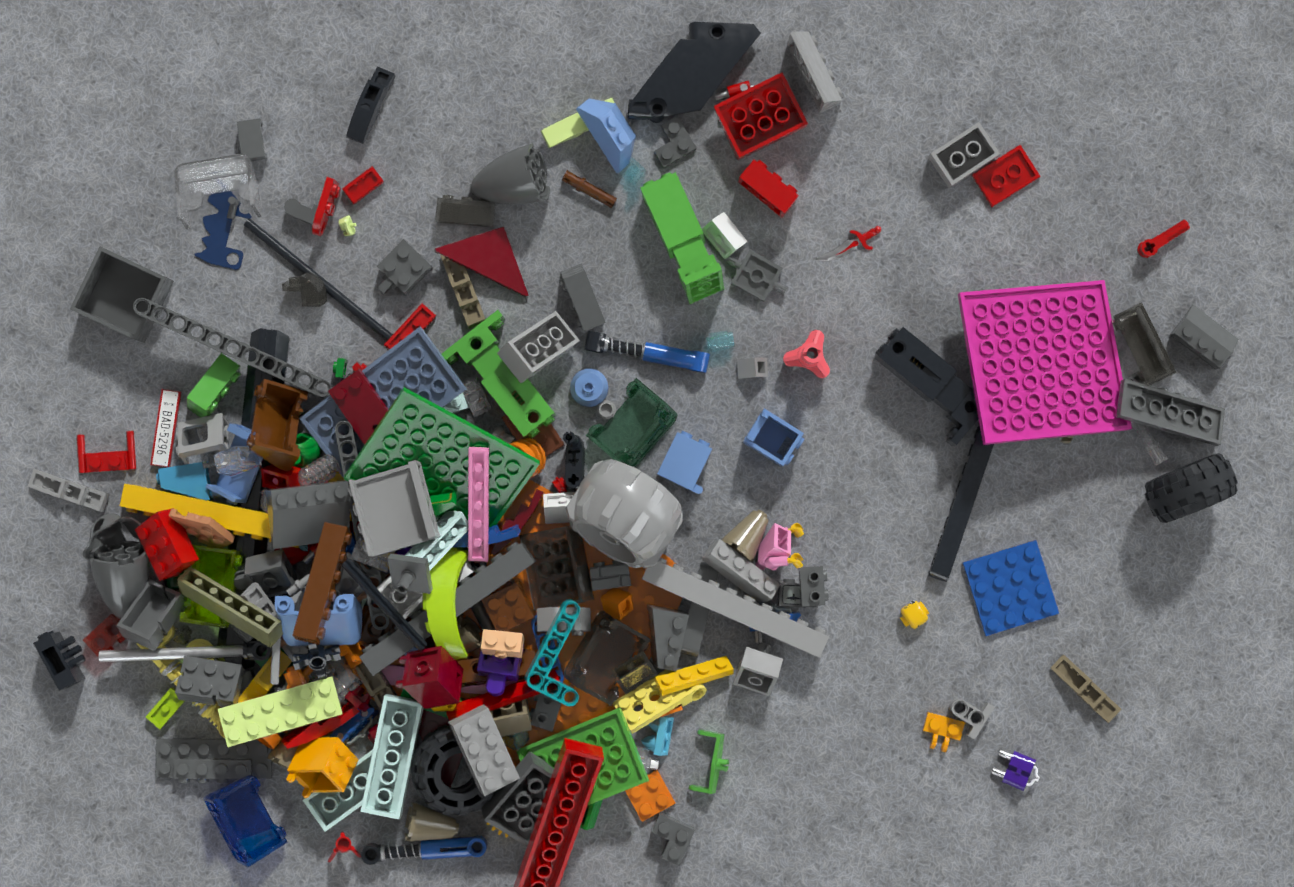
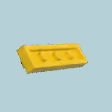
[655,656,734,696]

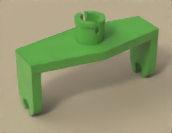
[689,730,729,794]

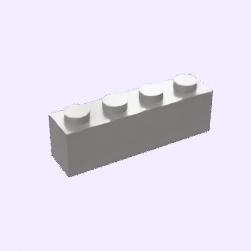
[701,539,780,605]

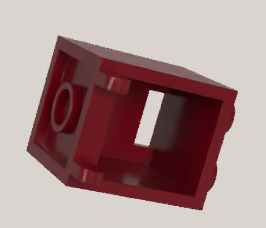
[395,646,464,709]

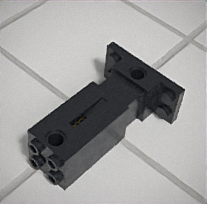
[875,327,979,446]

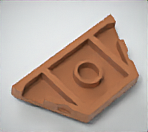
[169,509,235,551]

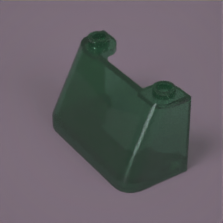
[586,378,678,468]

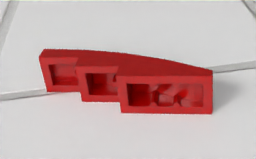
[281,701,360,749]

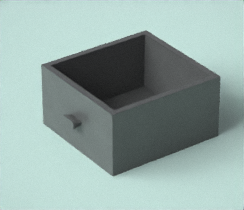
[70,246,174,343]

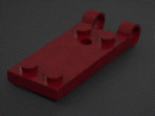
[328,369,388,445]

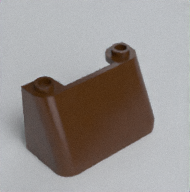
[247,379,308,471]

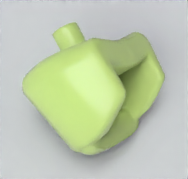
[339,216,357,236]

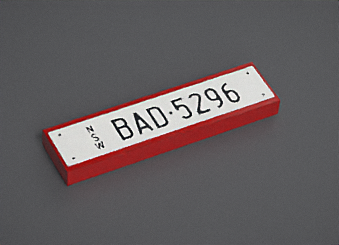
[150,389,182,467]

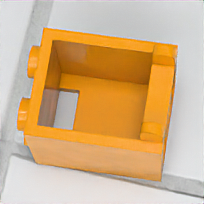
[286,737,359,798]

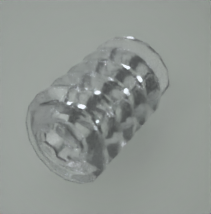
[298,454,340,486]

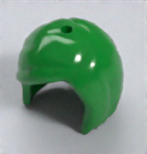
[293,433,320,469]

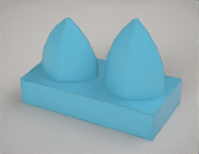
[641,716,674,756]

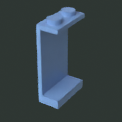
[206,423,263,505]

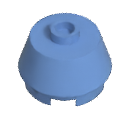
[570,369,608,407]

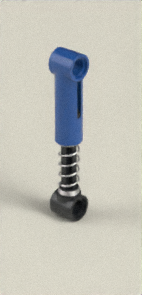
[584,331,710,373]
[361,835,488,865]

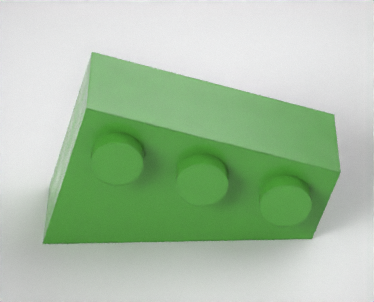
[187,353,241,418]

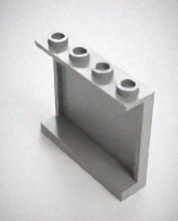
[348,460,441,557]

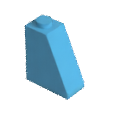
[156,462,213,500]

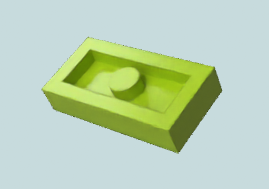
[146,687,185,729]

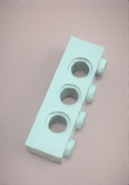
[405,511,468,570]

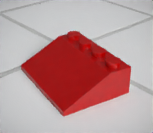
[713,72,808,161]

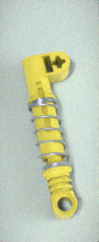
[137,625,225,738]

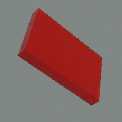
[971,145,1041,207]

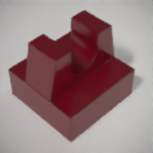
[345,686,372,712]

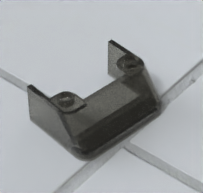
[1112,302,1177,386]

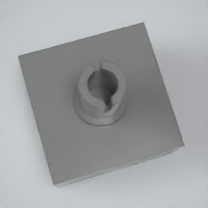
[733,643,783,696]

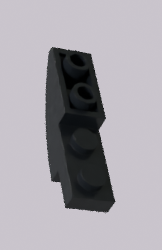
[346,66,395,144]

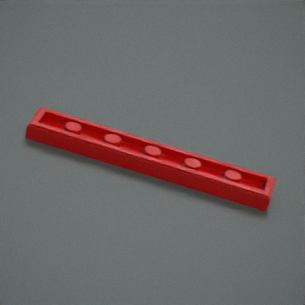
[446,670,560,721]

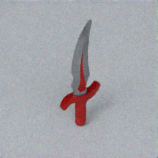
[816,226,881,261]

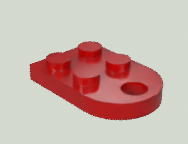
[312,177,341,237]

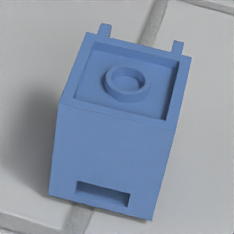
[743,408,804,467]
[657,430,712,494]

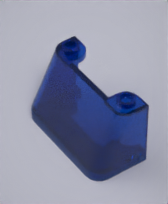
[203,775,287,867]

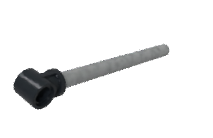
[99,641,272,662]

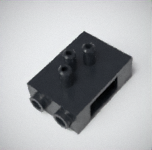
[33,630,86,691]

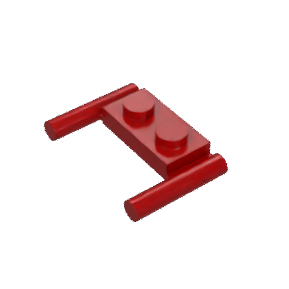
[76,431,136,473]

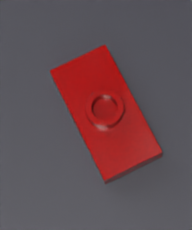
[342,166,384,205]

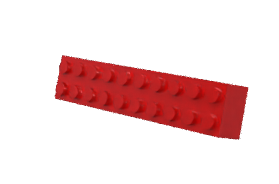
[514,738,604,887]

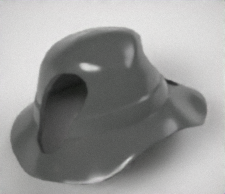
[83,513,141,562]

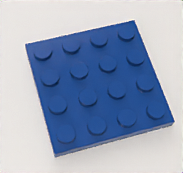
[962,540,1059,636]

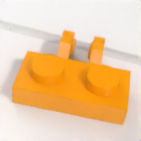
[923,712,965,752]

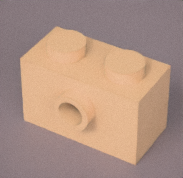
[481,629,524,658]

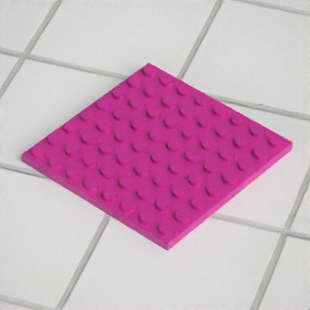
[958,280,1132,445]

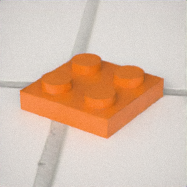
[625,769,676,822]

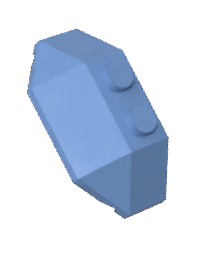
[576,99,636,173]

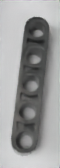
[680,562,718,658]

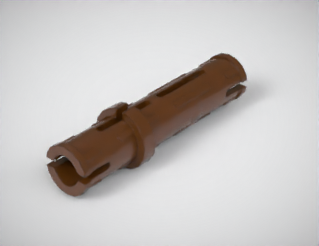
[561,170,617,209]

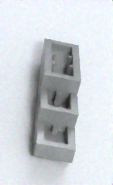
[27,469,109,512]

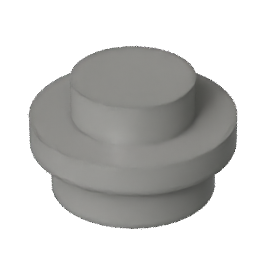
[597,400,616,419]

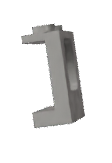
[176,413,230,464]

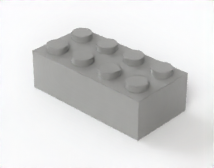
[497,311,580,383]
[448,704,520,796]

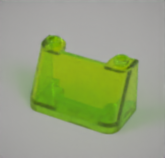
[179,544,242,628]

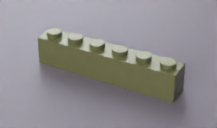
[177,567,283,648]

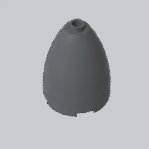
[470,143,550,205]
[89,541,150,620]

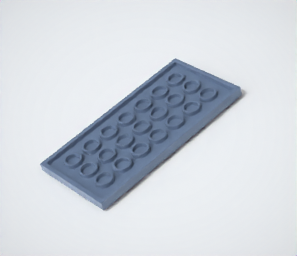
[299,327,467,478]

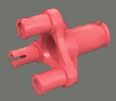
[783,330,830,378]

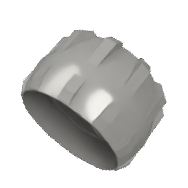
[565,459,683,568]

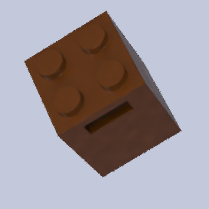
[482,578,536,631]

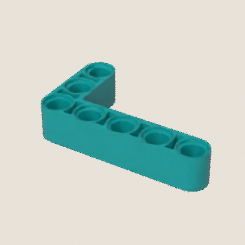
[525,600,580,707]

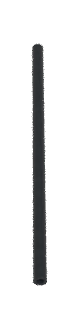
[244,218,393,341]

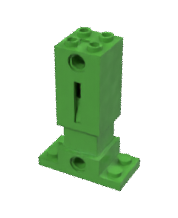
[640,172,724,304]
[441,310,556,438]

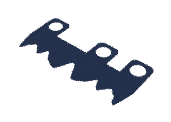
[194,178,252,270]

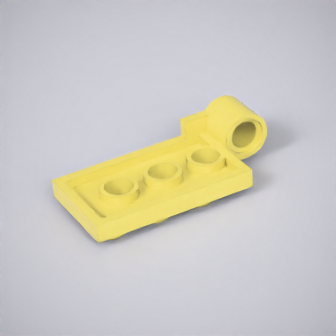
[612,669,707,734]

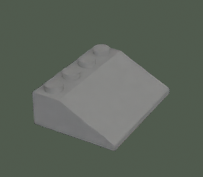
[787,31,843,113]

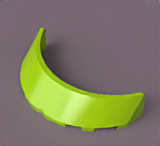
[423,547,468,659]

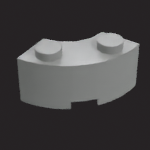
[537,607,591,636]

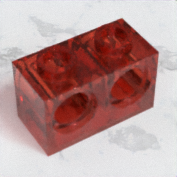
[83,614,126,657]

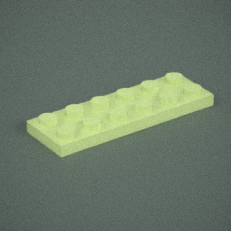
[218,676,343,747]

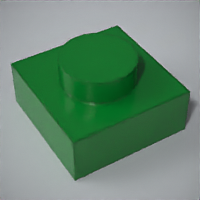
[333,358,347,379]

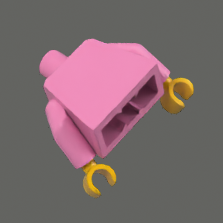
[756,523,804,571]

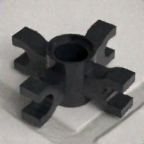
[293,643,341,680]

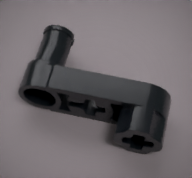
[563,431,585,492]

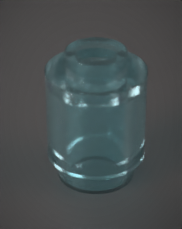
[706,330,735,352]

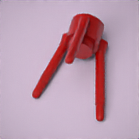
[328,831,361,863]

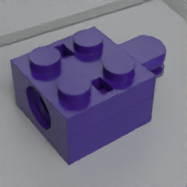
[477,645,524,696]

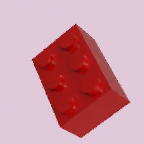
[738,159,799,218]
[135,508,199,581]

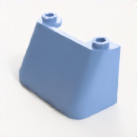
[275,594,362,646]

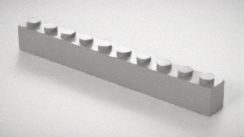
[642,558,829,658]

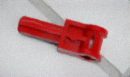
[1137,220,1190,258]

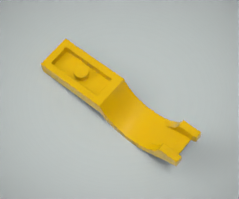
[238,650,292,703]

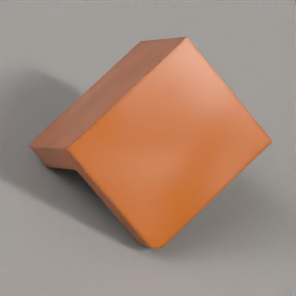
[601,588,633,620]
[339,642,363,669]

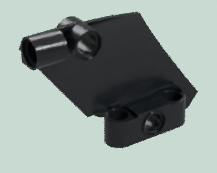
[628,22,761,123]

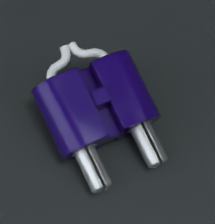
[991,750,1040,791]

